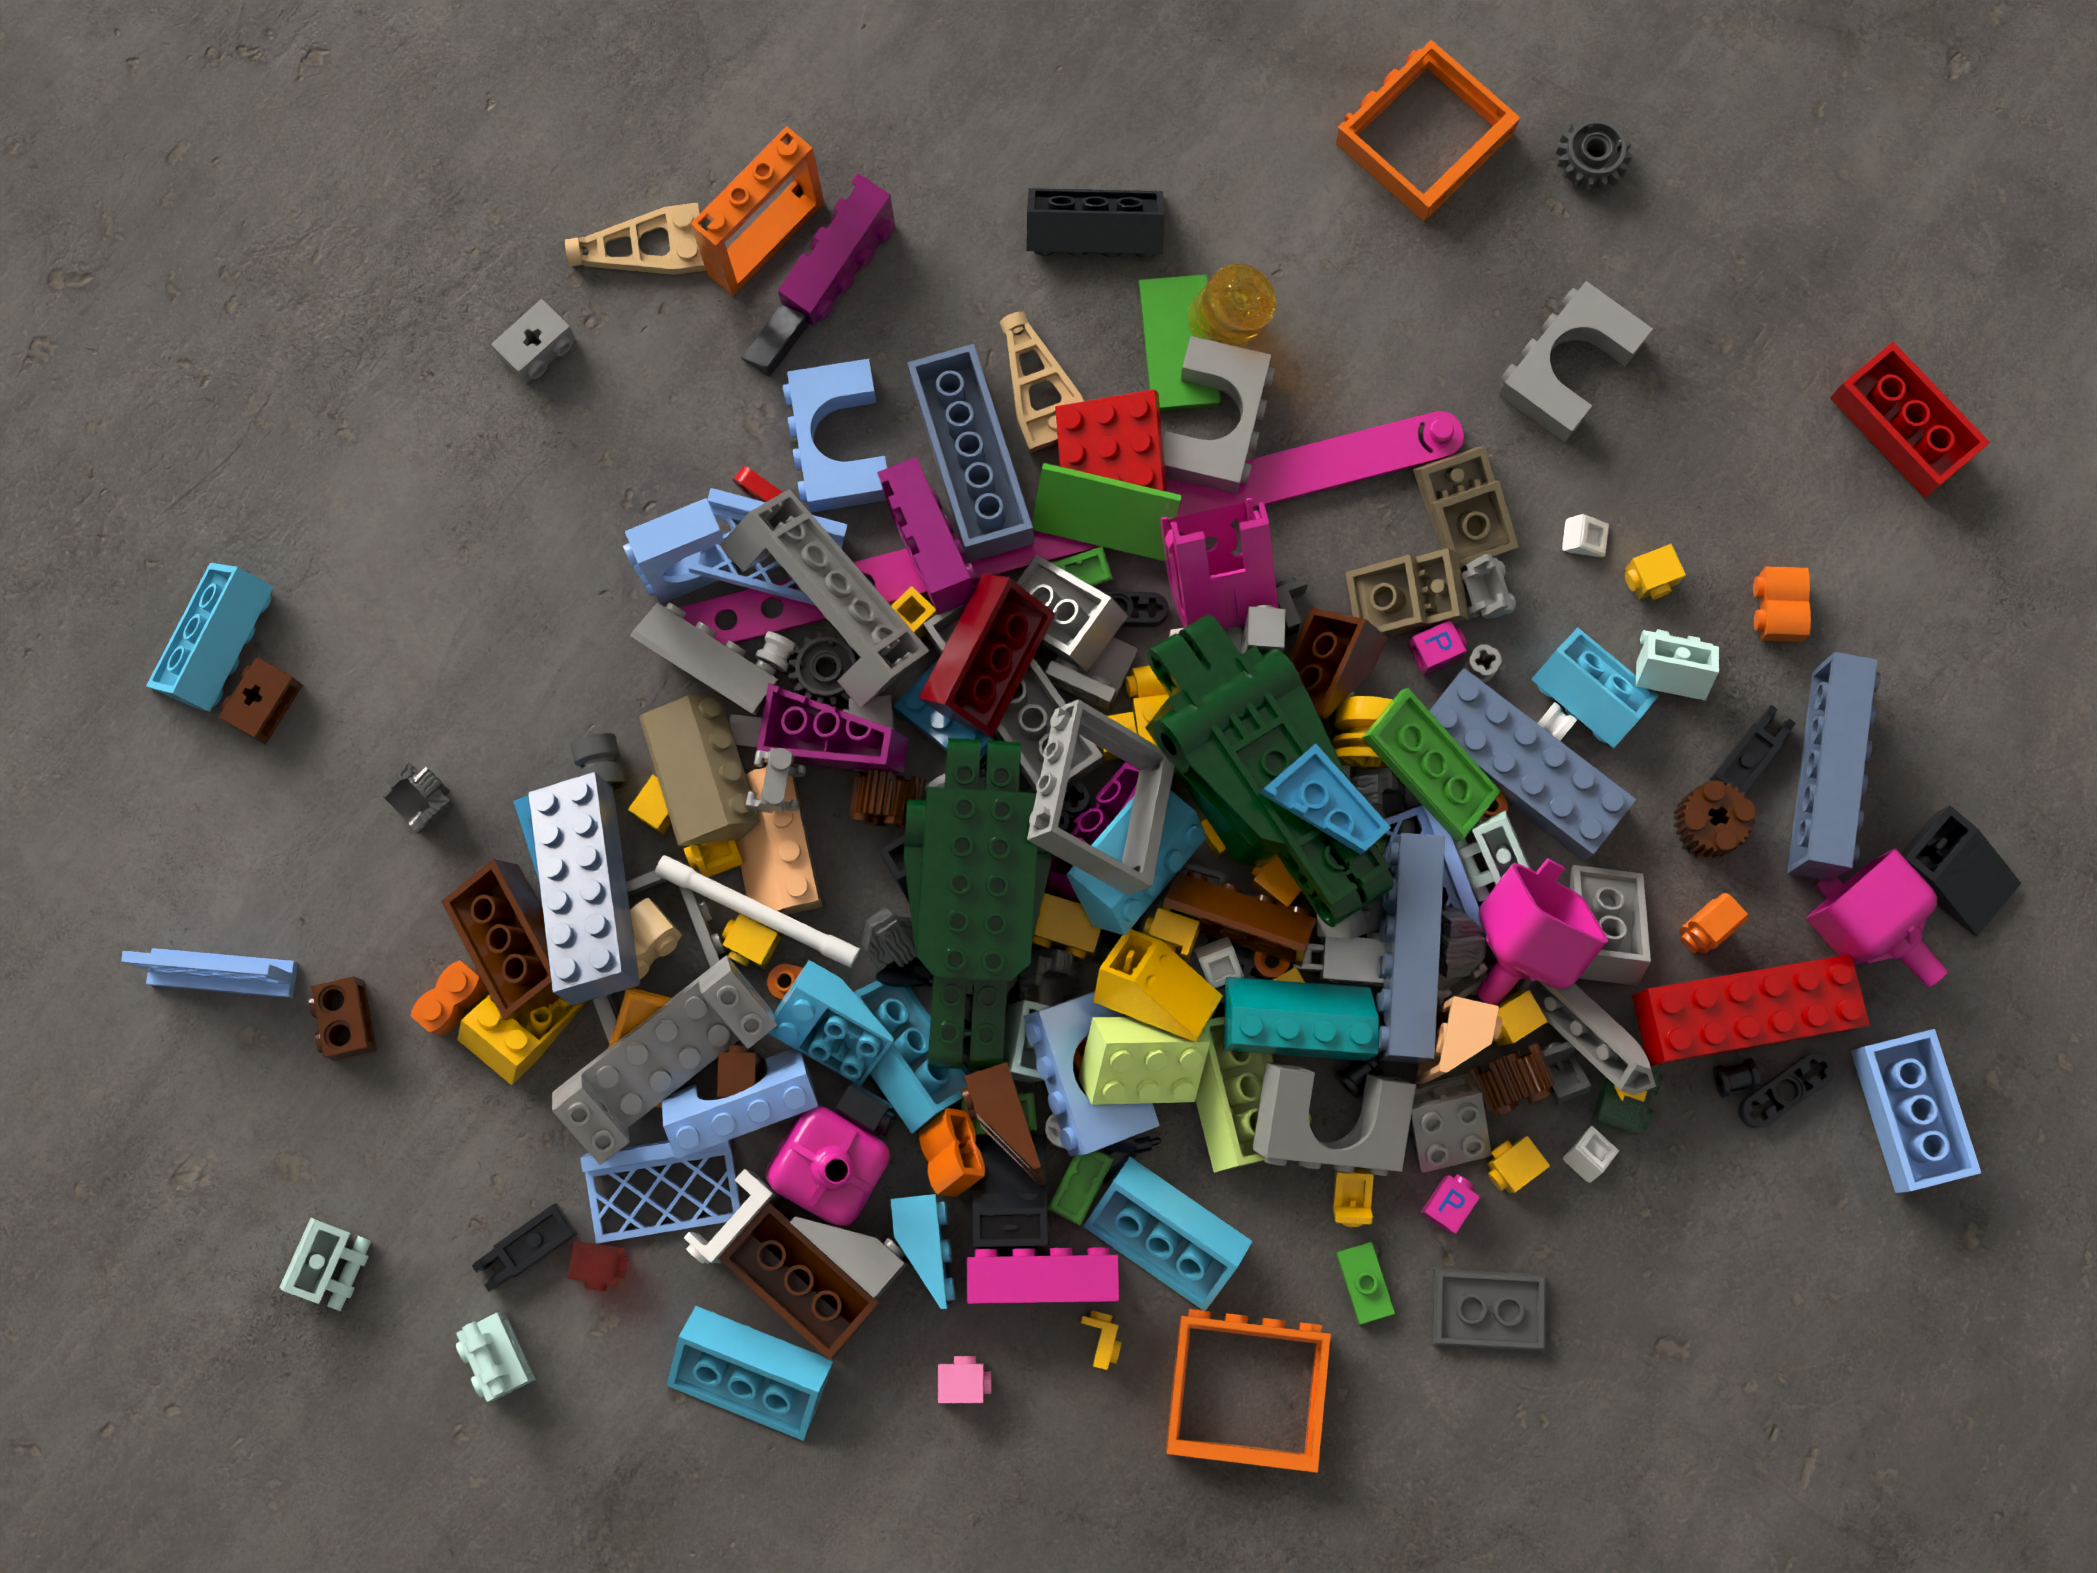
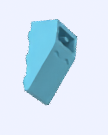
[768,960,894,1086]
[891,1194,956,1309]

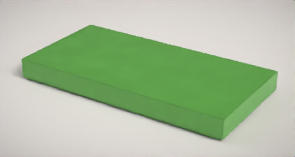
[1139,274,1220,412]
[1032,463,1182,562]
[1362,688,1501,842]

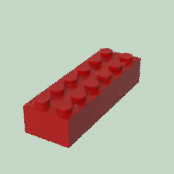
[1632,954,1870,1067]

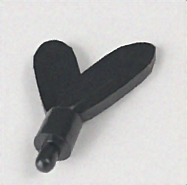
[876,957,933,987]
[1101,1136,1161,1184]

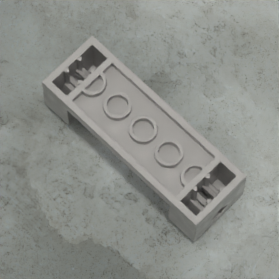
[720,489,929,708]
[552,955,777,1165]

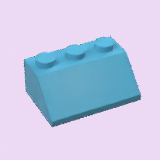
[1531,627,1659,749]

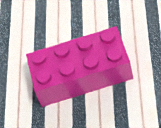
[967,1248,1119,1304]

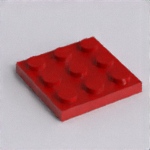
[1055,389,1167,492]

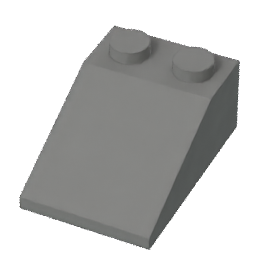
[1016,555,1128,673]
[1570,865,1651,986]
[790,1217,908,1298]

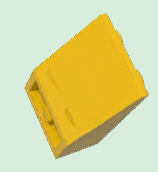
[1093,929,1223,1042]
[457,994,587,1085]

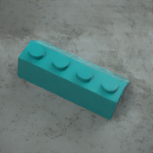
[1223,977,1379,1061]

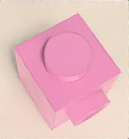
[938,1356,992,1403]

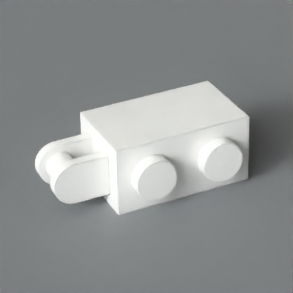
[1293,933,1386,987]

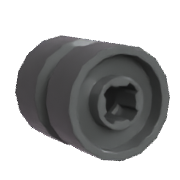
[570,733,626,791]

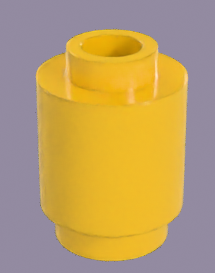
[1125,665,1170,698]

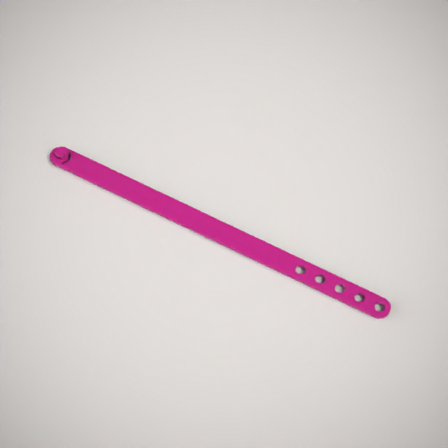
[679,411,1464,645]

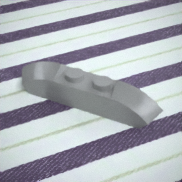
[1517,979,1656,1095]

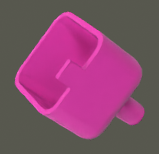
[1805,848,1948,988]
[1476,858,1608,1006]
[765,1105,890,1227]

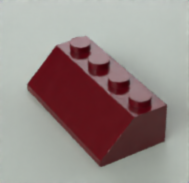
[919,574,1056,738]

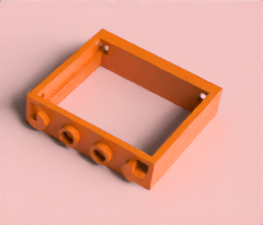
[1336,40,1521,222]
[690,126,824,297]
[1165,1309,1331,1473]

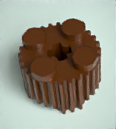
[849,770,926,829]
[1674,780,1756,858]
[1469,1043,1555,1117]

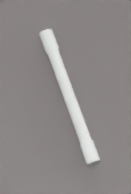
[655,855,860,968]

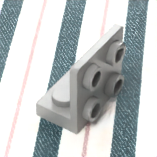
[1045,637,1138,712]
[1411,1073,1491,1173]

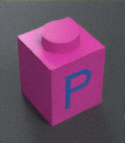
[1408,620,1467,676]
[1420,1174,1480,1235]

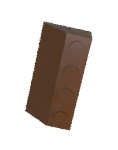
[441,859,561,1020]
[1163,871,1317,967]
[718,1202,880,1360]

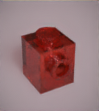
[568,1241,628,1291]

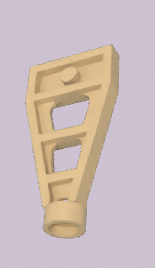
[565,202,706,275]
[1000,312,1084,453]

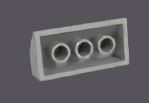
[630,602,780,716]

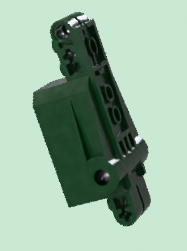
[1145,614,1394,927]
[904,738,1052,1071]

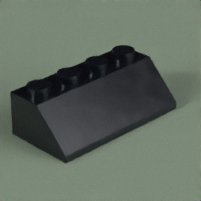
[1027,188,1164,258]

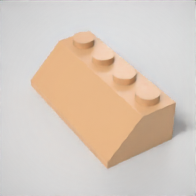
[735,765,823,922]
[1415,996,1502,1085]

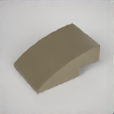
[1413,447,1519,568]
[1345,548,1469,637]

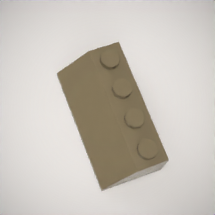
[639,693,760,846]

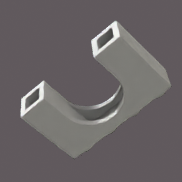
[1499,281,1653,443]
[1163,336,1275,494]
[1253,1062,1416,1176]

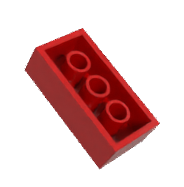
[1830,342,1990,499]

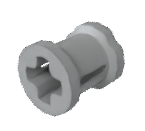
[1464,644,1502,683]

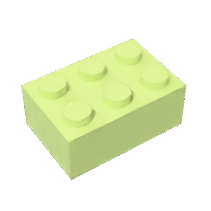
[1078,1017,1210,1105]

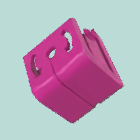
[1160,498,1279,631]

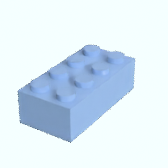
[1851,1029,1981,1193]

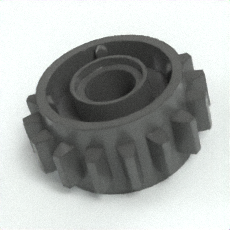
[1556,117,1632,192]
[789,631,860,708]

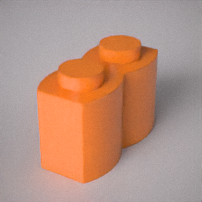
[1753,566,1811,642]
[1679,893,1749,954]
[410,960,487,1037]
[919,1108,985,1197]

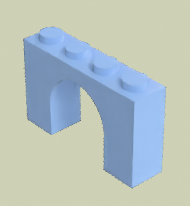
[783,359,887,513]
[623,498,739,604]
[1023,991,1160,1157]
[662,1048,818,1159]

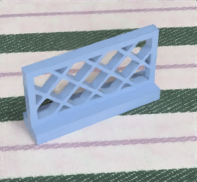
[689,488,848,606]
[1382,805,1487,936]
[121,948,298,998]
[580,1139,741,1244]

